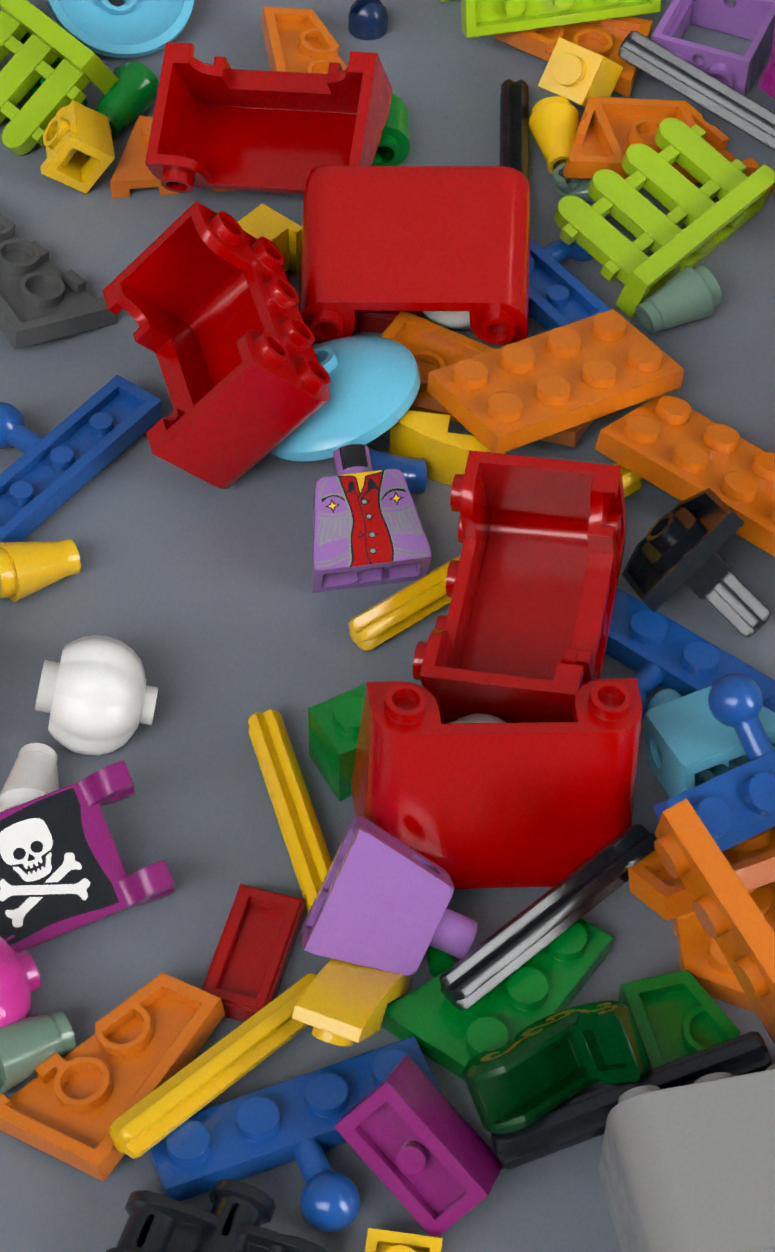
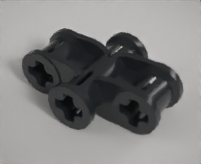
[106,1179,327,1252]

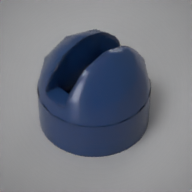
[348,0,388,40]

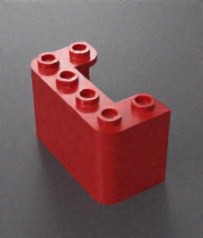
[102,201,331,489]
[413,450,626,724]

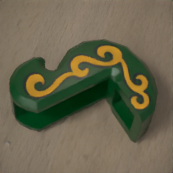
[462,1000,650,1135]

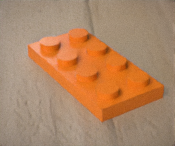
[426,309,685,454]
[595,394,775,557]

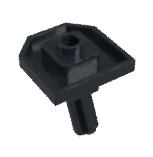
[622,488,771,638]

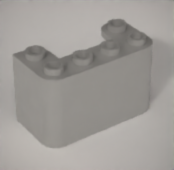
[598,1064,775,1252]

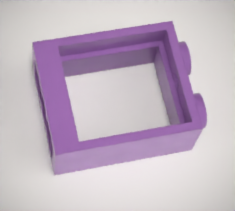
[646,0,775,96]

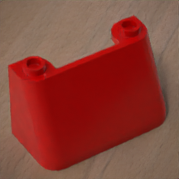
[145,42,392,194]
[299,166,530,345]
[351,678,642,889]

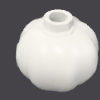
[35,635,159,756]

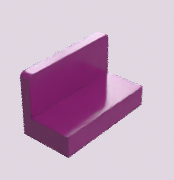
[334,1056,503,1237]

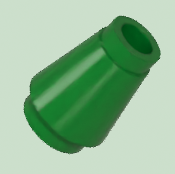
[95,61,159,138]

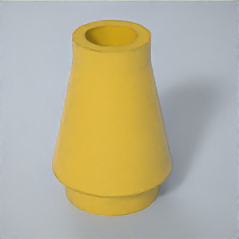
[528,96,580,174]
[0,538,81,602]

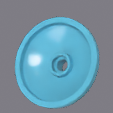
[46,0,195,58]
[270,335,421,462]

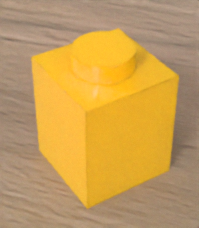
[538,37,623,108]

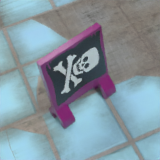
[0,760,175,953]

